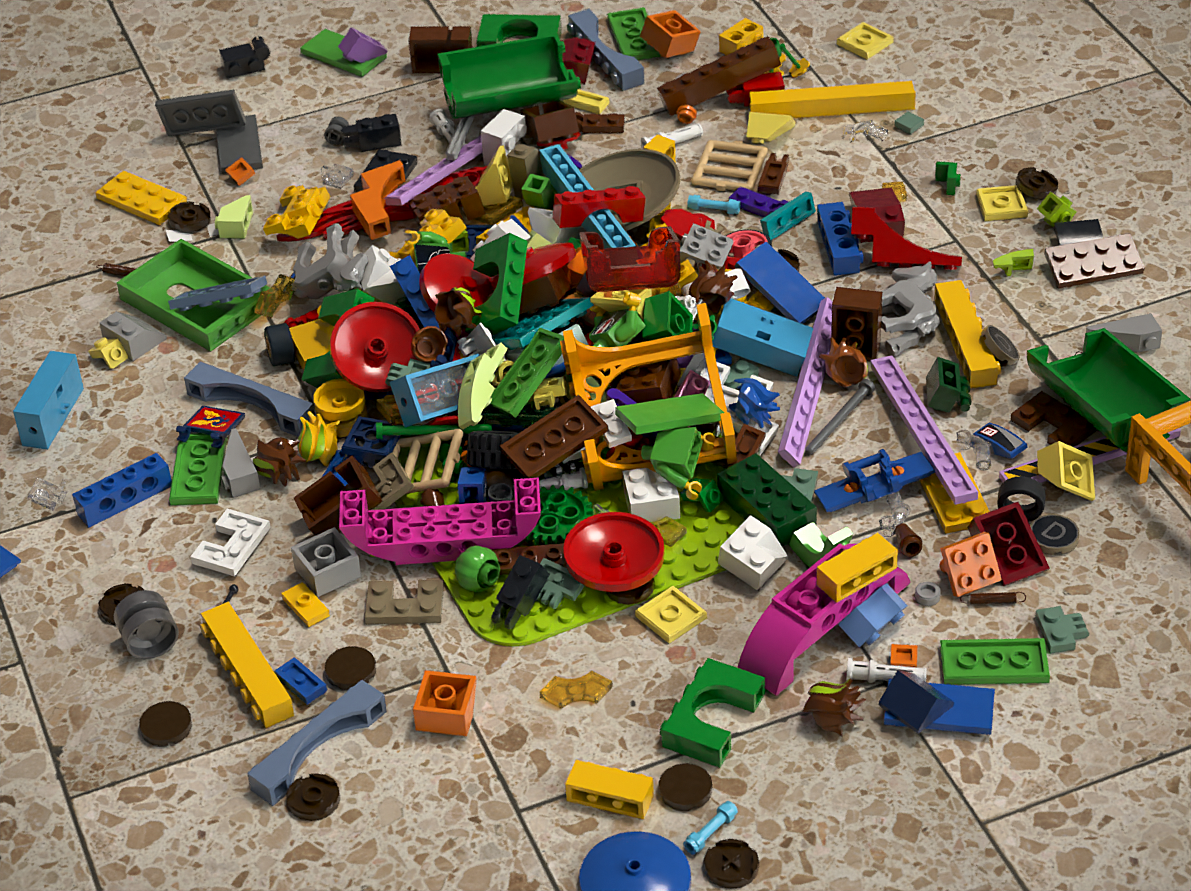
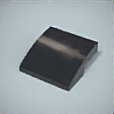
[1054,219,1103,246]

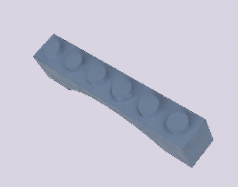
[567,9,644,91]
[184,362,315,437]
[247,680,387,806]

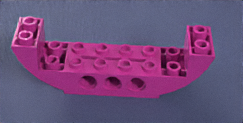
[339,478,541,565]
[737,543,910,696]

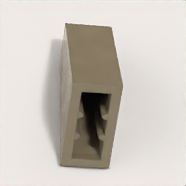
[507,144,546,200]

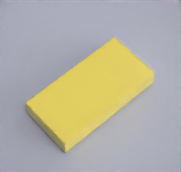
[563,89,609,114]

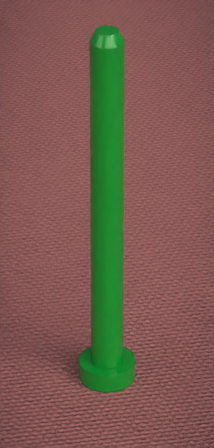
[376,422,492,439]

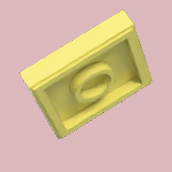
[837,22,893,60]
[976,185,1028,221]
[635,586,707,644]

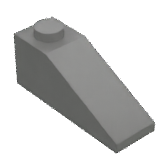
[1086,313,1162,352]
[221,428,260,498]

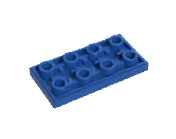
[734,242,825,324]
[884,679,995,735]

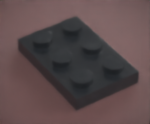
[354,149,418,192]

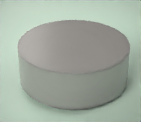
[915,582,941,606]

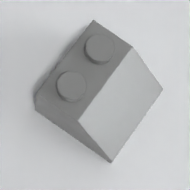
[99,311,167,361]

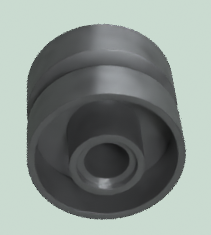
[114,590,179,659]

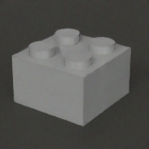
[291,527,361,597]

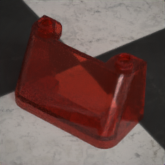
[580,226,681,292]

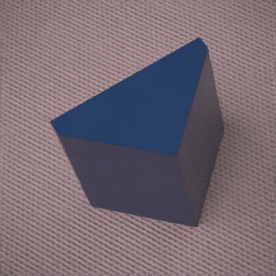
[878,670,954,734]

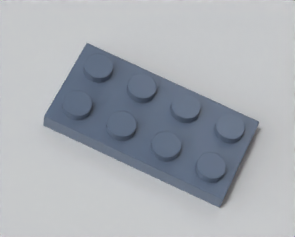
[168,276,267,311]

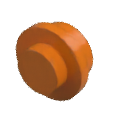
[676,105,697,124]

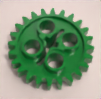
[525,485,594,546]

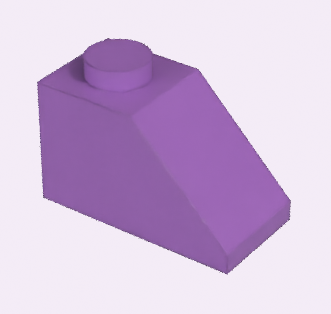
[338,27,388,63]

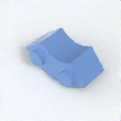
[838,584,907,647]

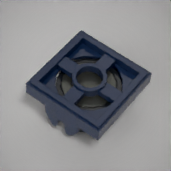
[341,416,403,469]

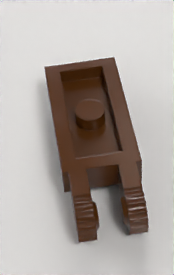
[575,112,625,133]
[758,153,789,194]

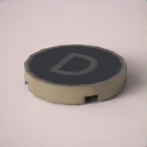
[981,325,1020,365]
[1030,514,1079,555]

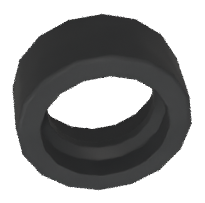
[997,476,1046,522]

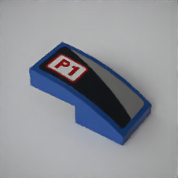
[973,422,1028,459]

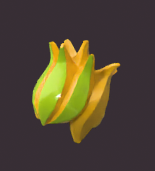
[297,411,340,466]

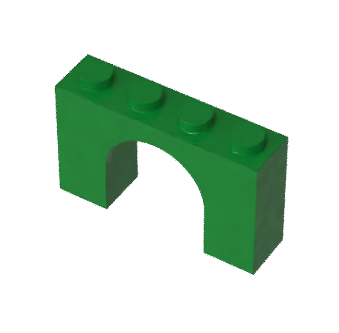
[477,14,562,47]
[465,233,528,335]
[302,289,375,388]
[659,658,765,768]

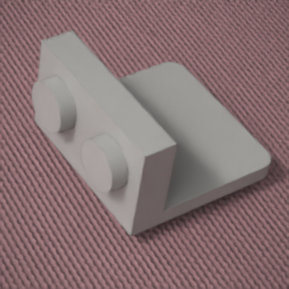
[673,223,734,269]

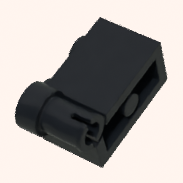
[219,36,271,79]

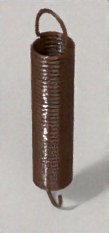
[96,263,137,276]
[960,592,1026,605]

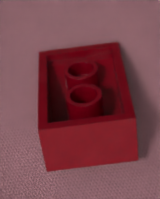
[560,38,596,84]
[849,187,905,243]
[967,502,1050,586]

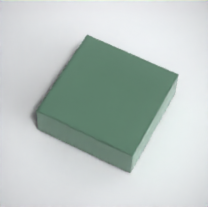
[894,111,924,134]

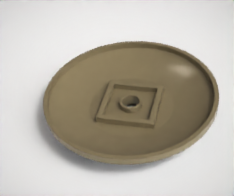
[579,149,680,236]

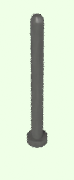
[805,379,875,455]

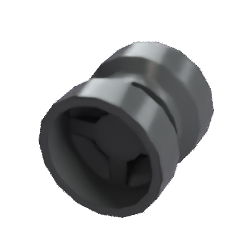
[324,116,349,145]
[488,483,513,502]

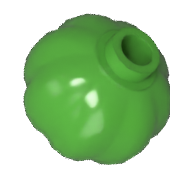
[455,546,500,592]

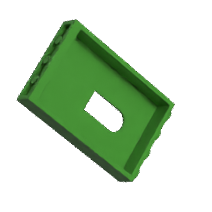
[116,239,275,352]

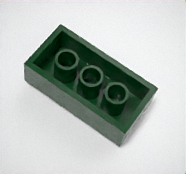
[717,453,817,547]

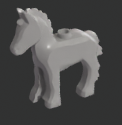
[291,223,369,300]
[881,262,940,357]

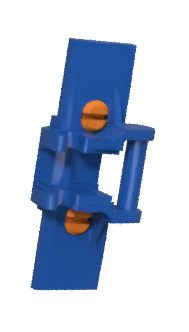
[814,449,935,512]

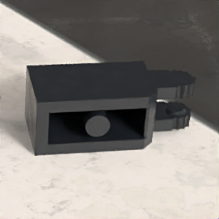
[491,555,550,629]

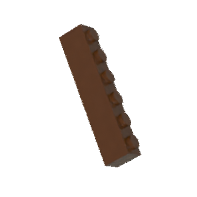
[657,36,781,117]

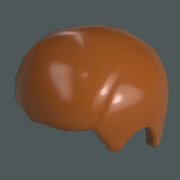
[411,326,448,363]

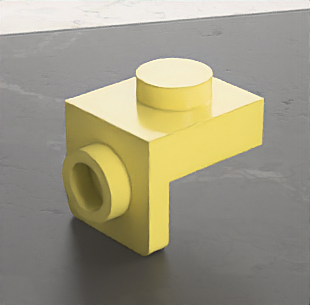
[88,337,128,369]

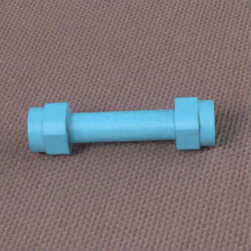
[687,195,741,215]
[683,801,738,855]

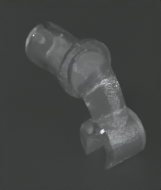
[842,120,888,143]
[956,430,993,471]
[879,492,911,537]

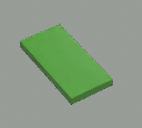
[607,7,662,60]
[300,29,387,77]
[488,328,564,418]
[615,393,724,435]
[169,433,227,505]
[940,638,1050,685]

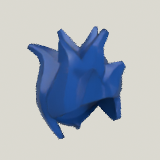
[728,378,780,428]

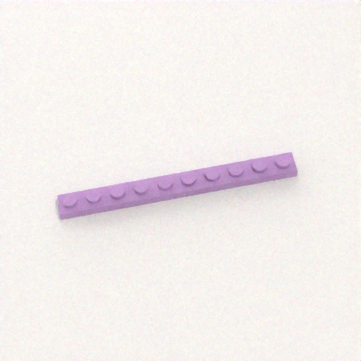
[778,297,832,468]
[871,355,978,505]

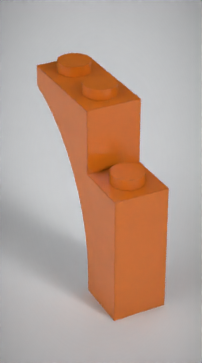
[350,160,406,240]

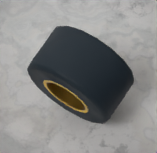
[264,323,295,366]

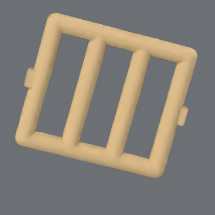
[691,140,768,192]
[392,429,463,494]

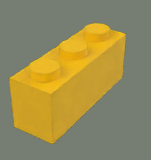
[817,533,898,603]
[565,760,654,820]

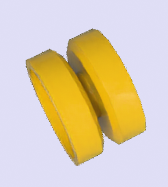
[313,378,368,437]

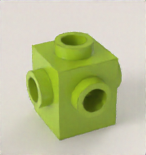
[1037,192,1077,227]

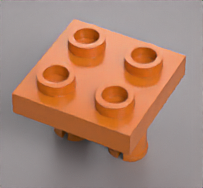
[939,532,1002,597]

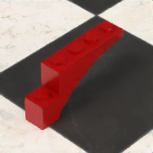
[851,207,962,270]

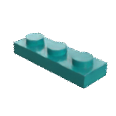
[760,191,816,240]

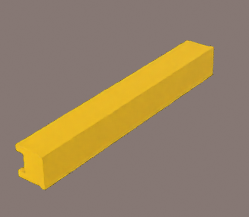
[750,81,916,118]

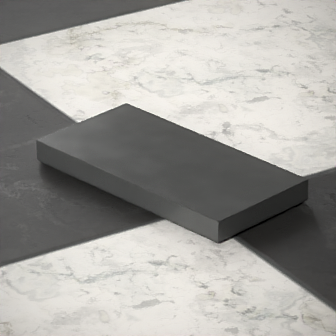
[155,89,247,136]
[216,114,263,174]

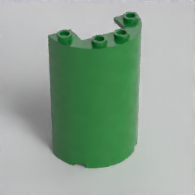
[438,33,581,119]
[1027,328,1191,452]

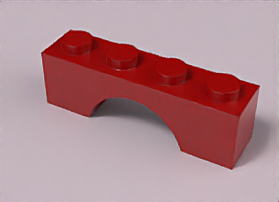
[552,186,646,228]

